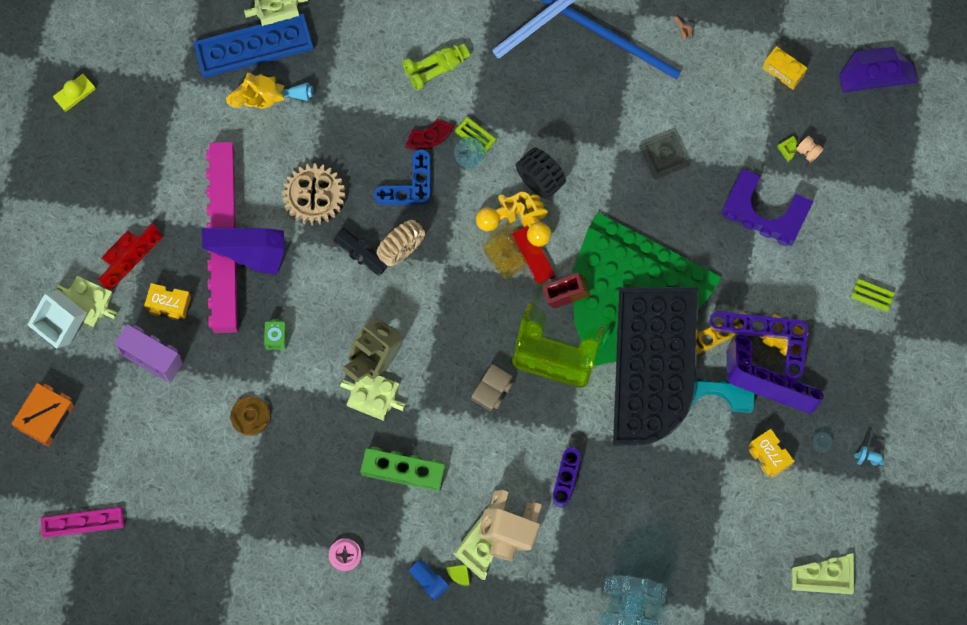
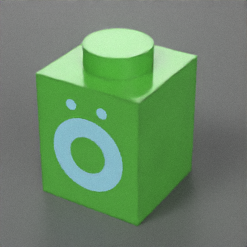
[264,319,286,350]

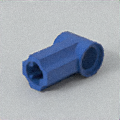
[409,559,449,601]

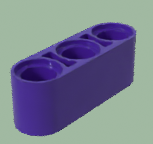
[552,448,581,507]

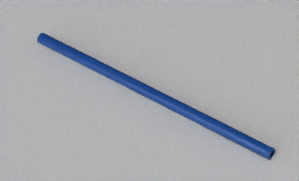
[540,0,681,80]

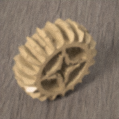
[376,220,425,266]

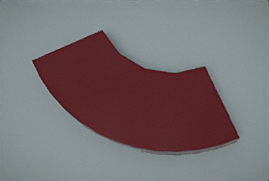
[405,119,455,150]

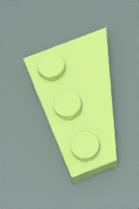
[453,507,493,580]
[791,553,854,594]

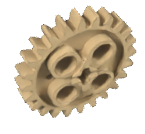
[282,163,345,226]

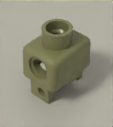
[342,318,402,382]

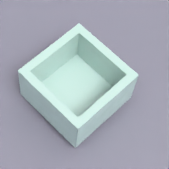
[28,290,87,348]

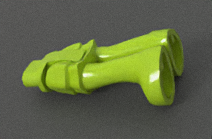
[402,43,470,91]

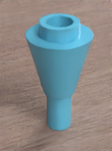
[281,82,314,101]

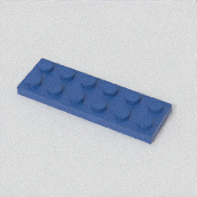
[193,14,313,78]

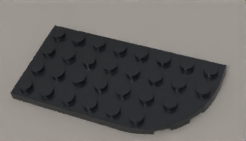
[613,287,699,446]

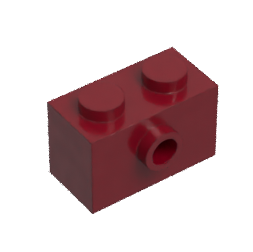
[542,273,591,309]

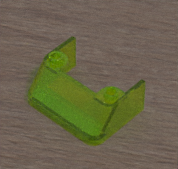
[512,303,605,388]

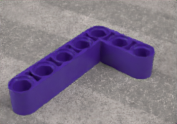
[709,311,808,380]
[726,334,824,413]

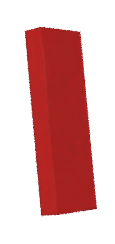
[512,226,555,285]

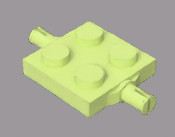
[244,0,308,26]
[55,276,118,328]
[340,376,406,421]

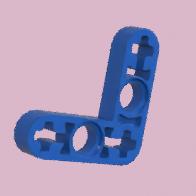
[374,150,430,205]

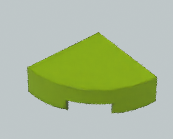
[777,136,797,162]
[446,565,470,586]

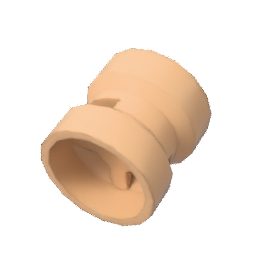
[796,136,824,163]

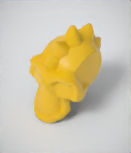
[226,72,285,109]

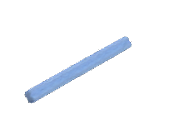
[493,0,575,58]

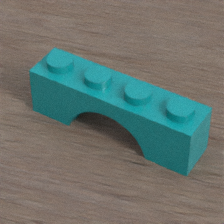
[691,379,754,413]

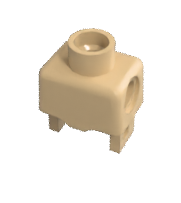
[479,490,541,561]

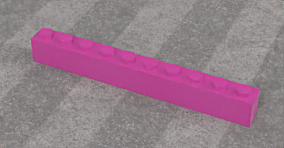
[206,142,238,333]

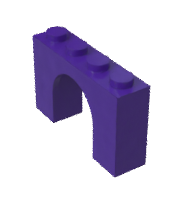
[721,169,814,247]

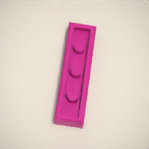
[41,507,124,538]

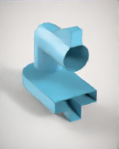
[854,446,884,466]

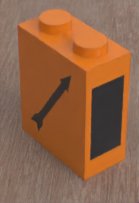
[12,383,74,447]

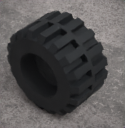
[515,147,566,199]

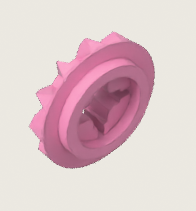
[329,539,361,572]

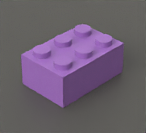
[114,324,183,383]

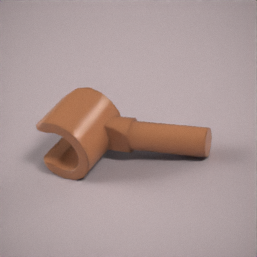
[674,16,693,40]

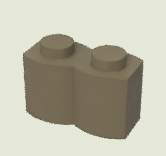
[471,364,514,412]

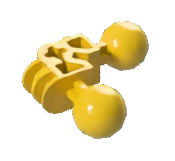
[475,192,552,247]

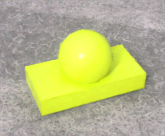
[53,74,95,112]

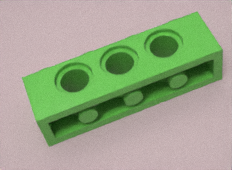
[360,447,445,492]

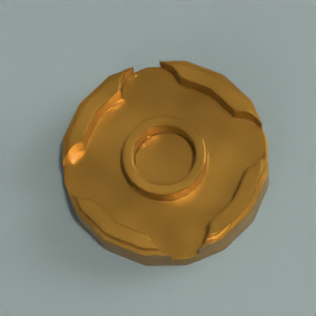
[230,396,270,436]

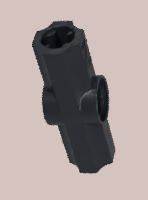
[333,228,388,276]

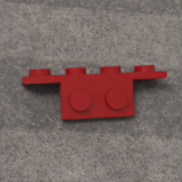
[97,224,164,291]

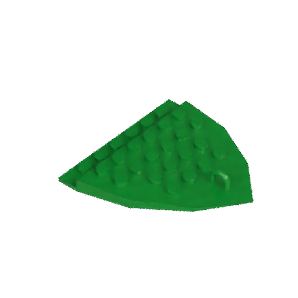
[573,212,721,367]

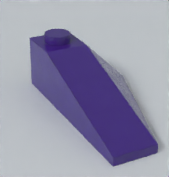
[202,228,284,274]

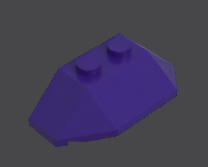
[839,47,917,93]

